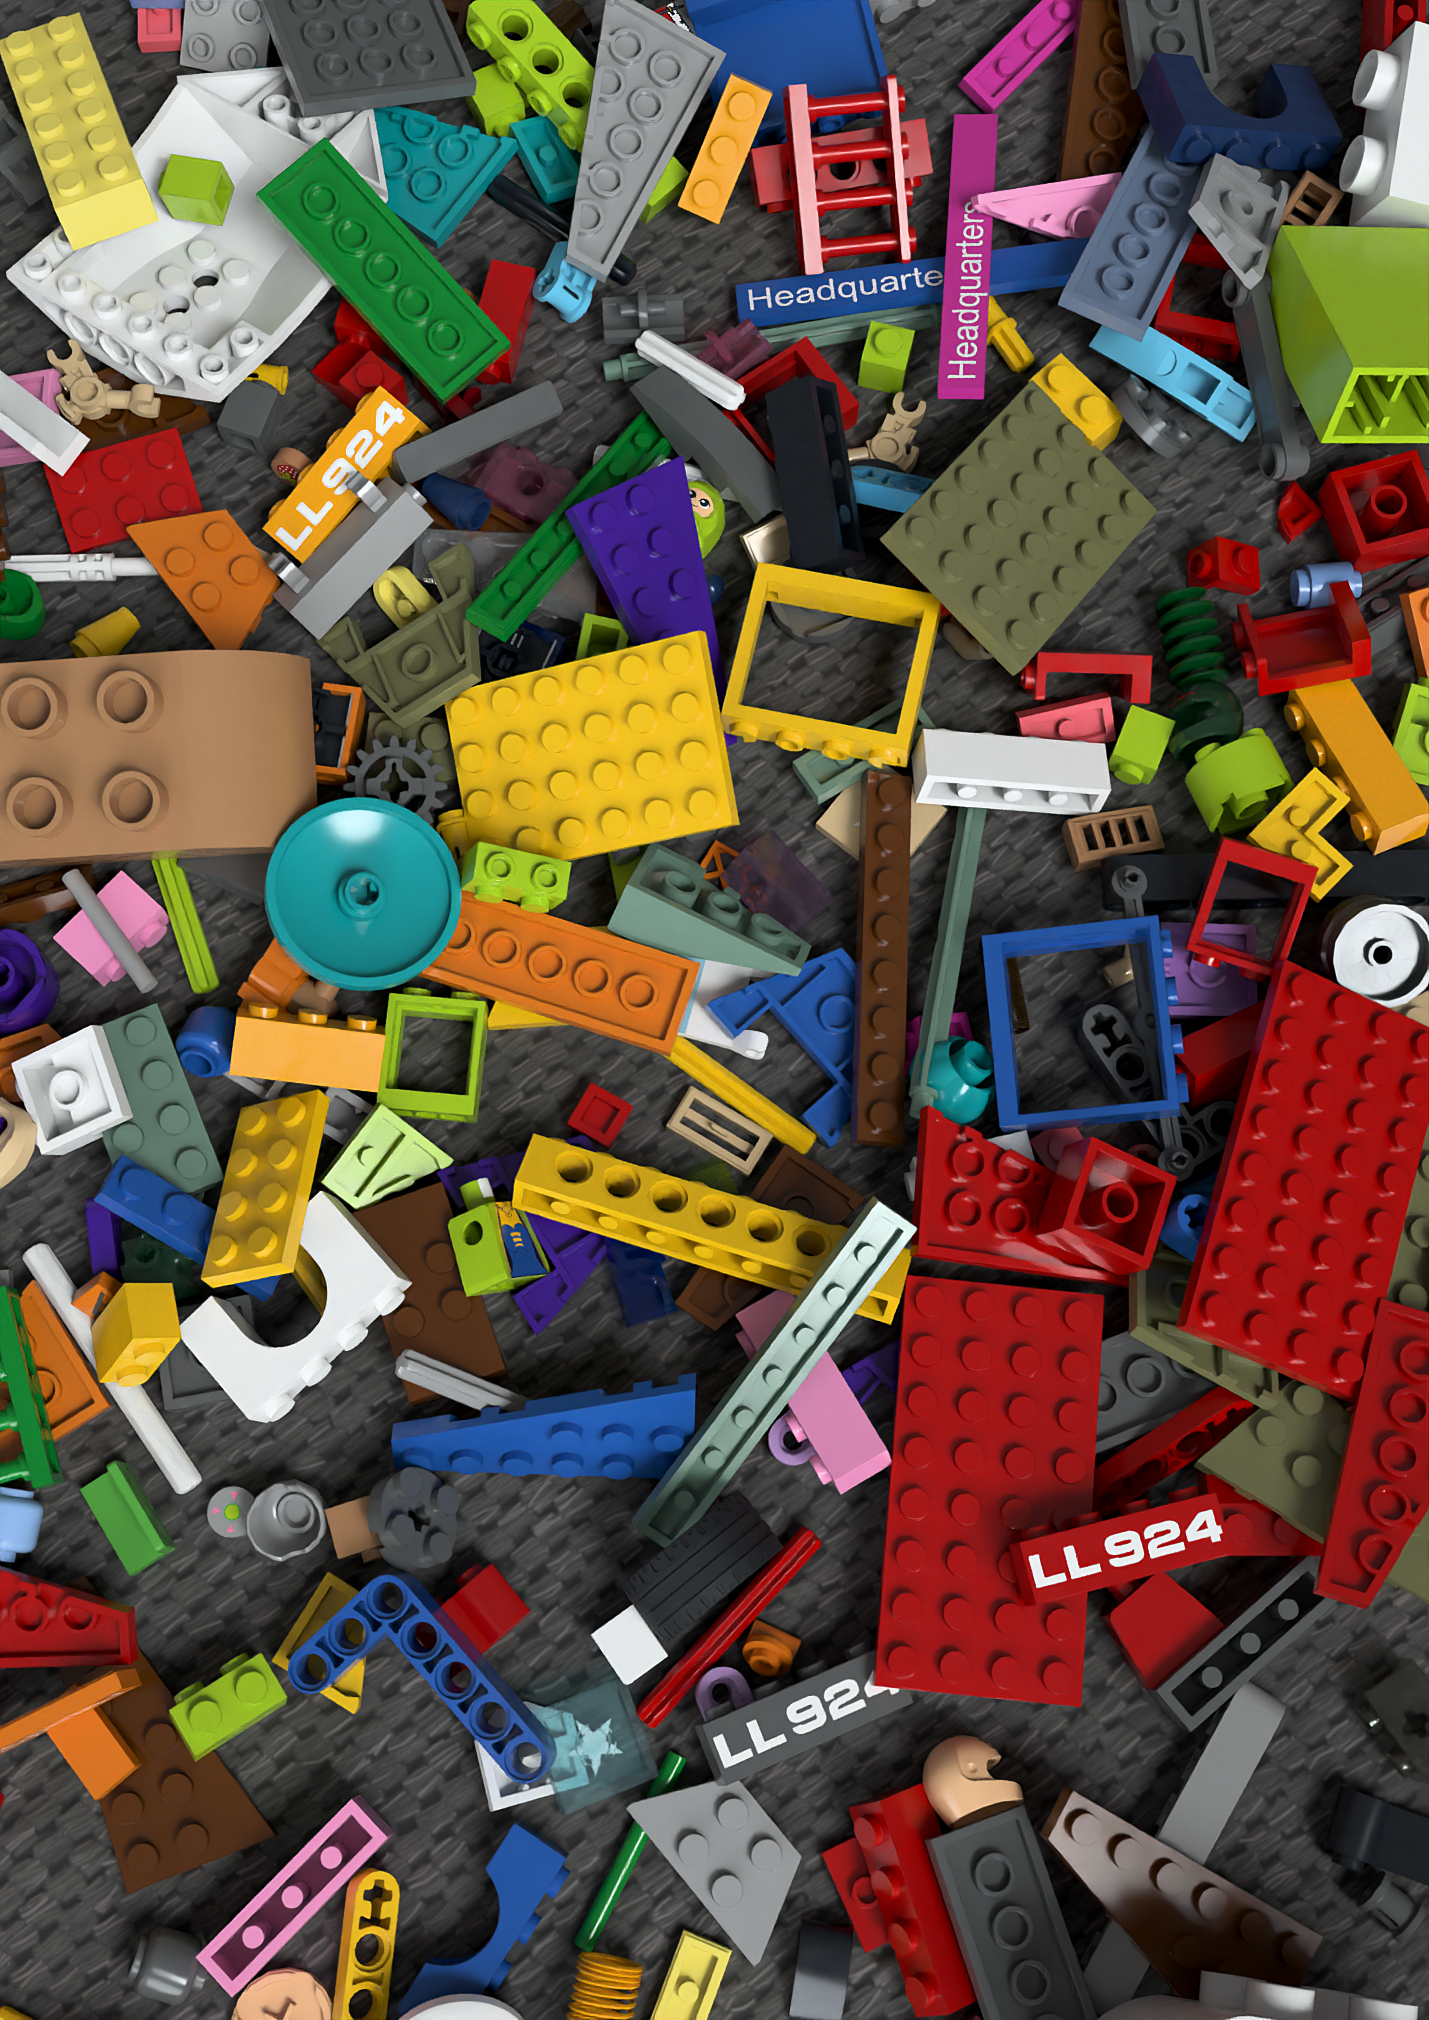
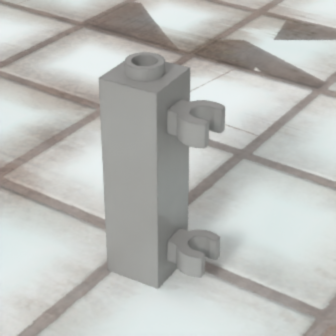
[267,471,434,640]

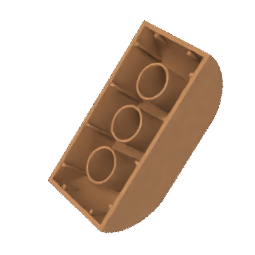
[0,650,318,869]

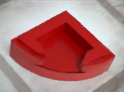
[1276,481,1324,545]

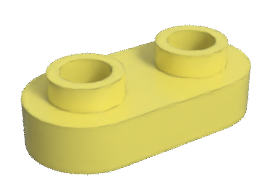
[373,565,438,629]

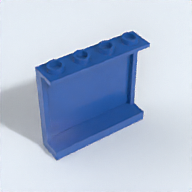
[685,0,888,160]

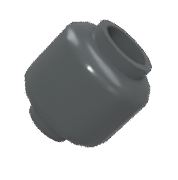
[126,1926,208,2005]

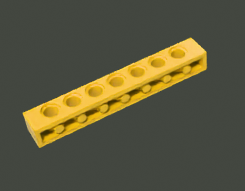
[512,1134,912,1325]

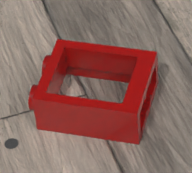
[1151,232,1241,363]
[718,336,859,474]
[1184,835,1319,983]

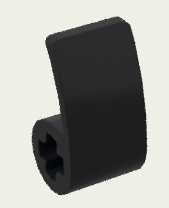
[788,1918,854,2020]

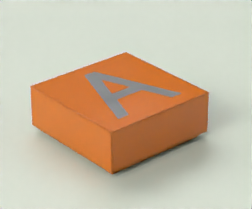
[71,1271,123,1320]

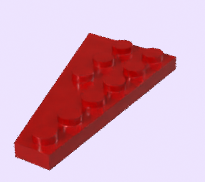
[910,1105,1129,1288]
[1313,1298,1429,1609]
[0,1566,138,1668]

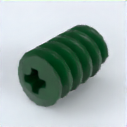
[1154,587,1229,691]

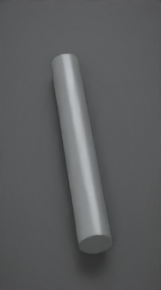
[62,869,158,993]

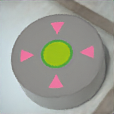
[207,1486,256,1538]

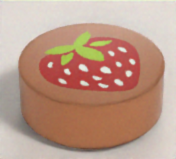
[271,447,313,488]

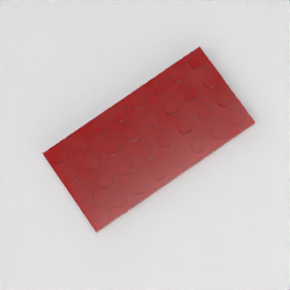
[1176,960,1429,1403]
[873,1275,1104,1707]

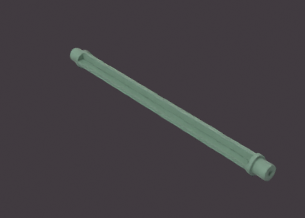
[602,302,943,382]
[909,806,987,1119]

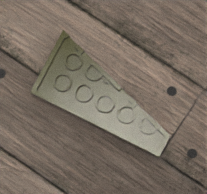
[1194,1379,1429,1609]

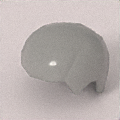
[246,1479,329,1561]

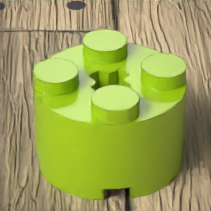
[1185,728,1296,834]

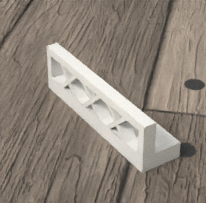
[0,370,90,476]

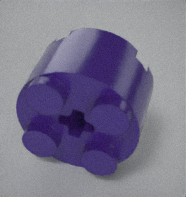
[0,929,61,1036]

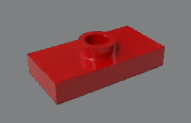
[821,1835,889,1953]

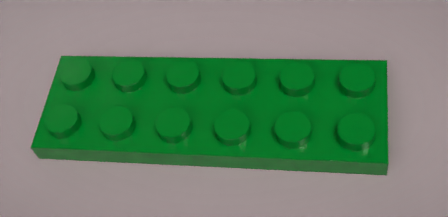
[256,137,511,406]

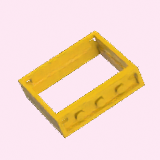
[721,562,942,769]

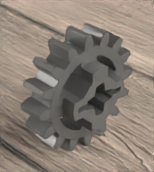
[343,735,448,825]

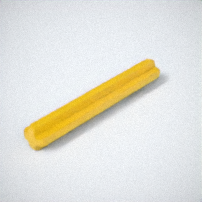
[661,1035,816,1155]

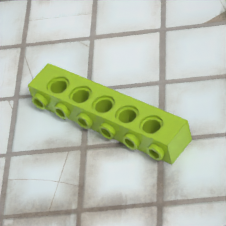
[466,0,690,224]

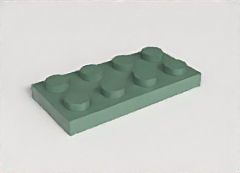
[100,1003,225,1196]

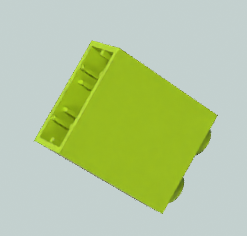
[1266,225,1429,443]

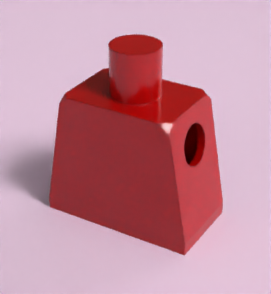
[1100,1572,1225,1689]

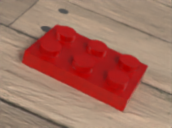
[43,427,204,554]

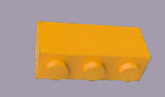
[678,72,773,224]
[229,1002,386,1093]

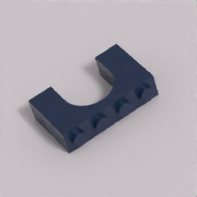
[1136,52,1343,173]

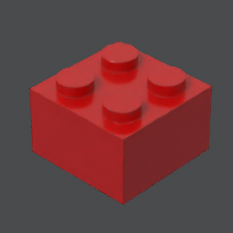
[1317,449,1429,574]
[1035,1136,1177,1276]

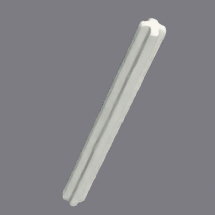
[23,1243,202,1494]

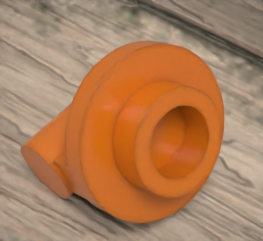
[743,1619,802,1677]

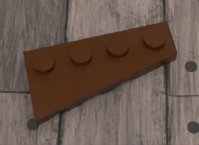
[675,1144,866,1333]

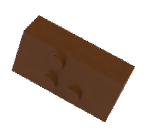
[351,1182,509,1407]

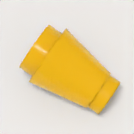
[69,607,141,658]

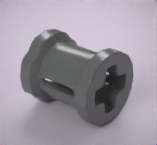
[1356,1870,1428,1943]

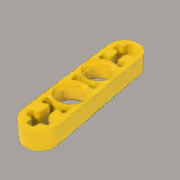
[332,1867,400,2020]

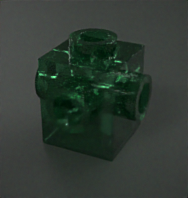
[120,1230,198,1301]

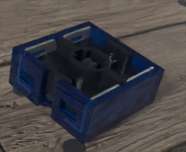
[472,620,568,687]

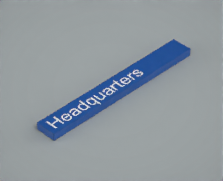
[735,237,1090,329]

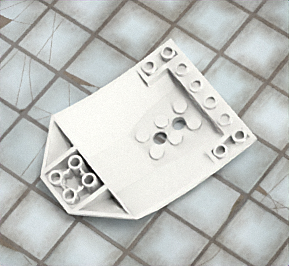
[6,66,388,403]

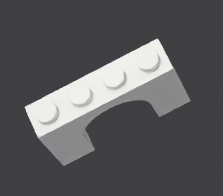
[180,1191,412,1423]

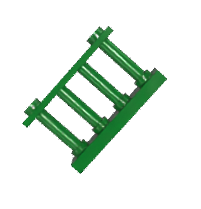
[0,1285,64,1489]

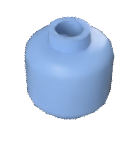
[0,1486,43,1562]

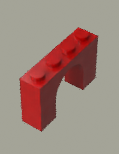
[334,259,536,385]

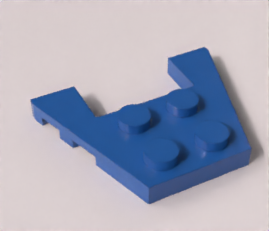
[704,947,856,1149]

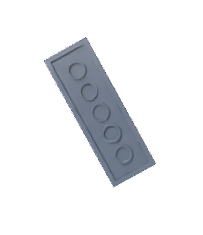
[1058,123,1205,342]

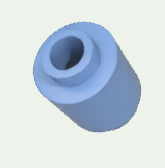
[1290,561,1362,610]

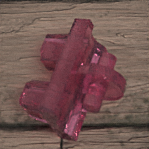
[697,317,773,401]

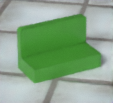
[80,1460,177,1576]

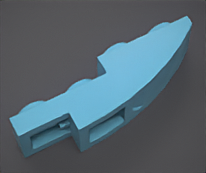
[1088,325,1256,442]

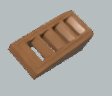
[1272,170,1345,248]
[1061,805,1165,873]

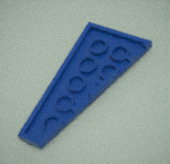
[391,1373,696,1480]

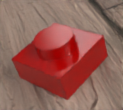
[567,1082,633,1150]

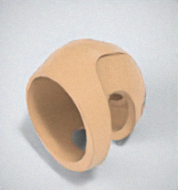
[922,1735,1024,1829]

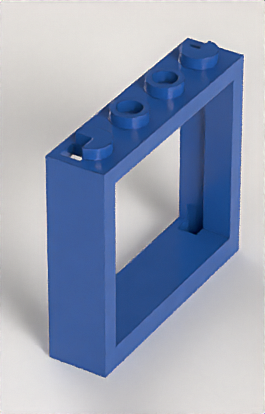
[982,915,1189,1134]

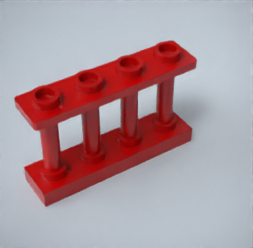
[782,74,917,275]

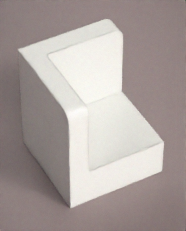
[591,1604,668,1685]

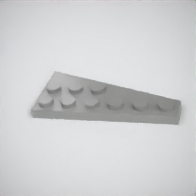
[565,0,727,283]

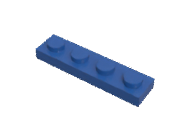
[94,1154,282,1302]

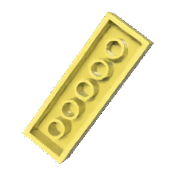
[0,12,159,251]

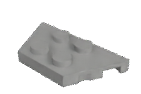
[1188,153,1291,290]
[625,1778,801,1967]

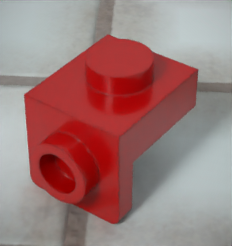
[1186,536,1261,595]

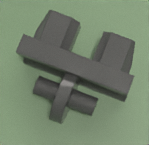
[602,288,685,347]

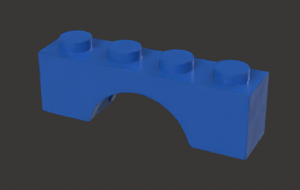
[396,1819,571,2015]

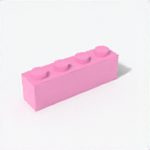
[735,1290,892,1495]
[196,1794,395,1997]

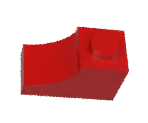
[312,341,409,414]

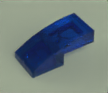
[604,1236,677,1329]

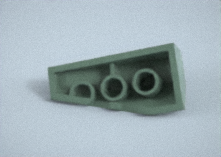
[607,843,811,977]

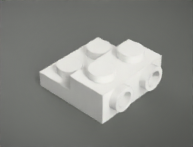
[11,1025,133,1155]

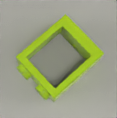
[376,988,490,1123]

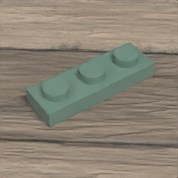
[792,695,936,805]

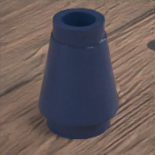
[421,472,492,531]

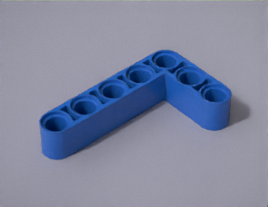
[287,1570,557,1784]

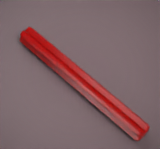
[635,1526,821,1729]

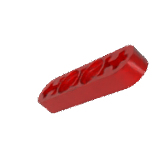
[1092,1386,1255,1517]

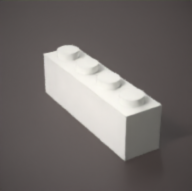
[911,728,1111,816]

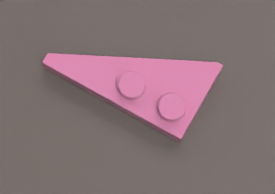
[971,172,1122,241]

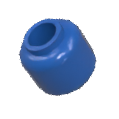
[175,1006,236,1078]

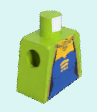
[448,1178,551,1297]

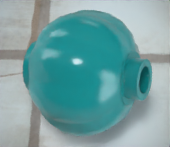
[909,1035,997,1125]

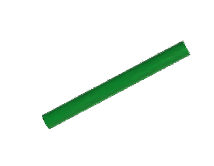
[573,1750,687,1953]

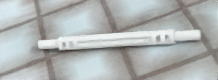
[4,553,158,582]

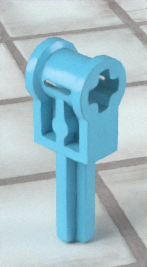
[532,241,597,323]

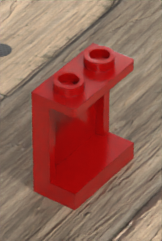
[1230,580,1371,697]
[1019,649,1153,704]

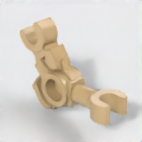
[47,339,161,426]
[847,392,926,474]

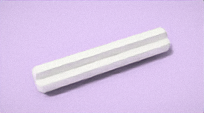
[635,330,746,410]

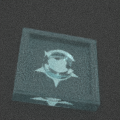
[533,1678,660,1815]

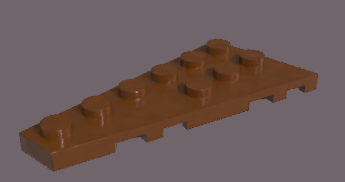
[1040,1786,1323,2000]

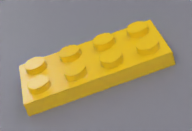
[201,1089,330,1288]

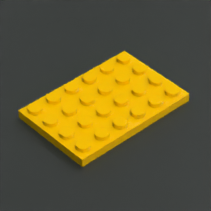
[445,630,740,861]

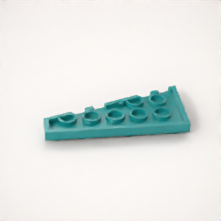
[256,66,519,249]

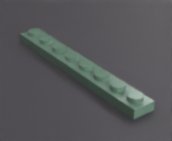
[631,1195,918,1548]

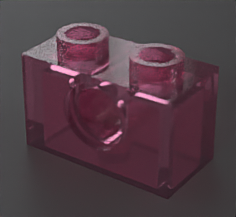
[474,442,579,529]

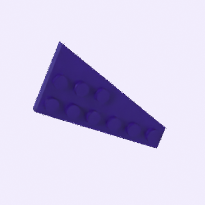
[565,455,737,748]

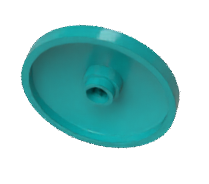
[264,797,461,991]

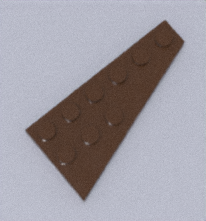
[1056,0,1146,182]
[58,1576,279,1894]

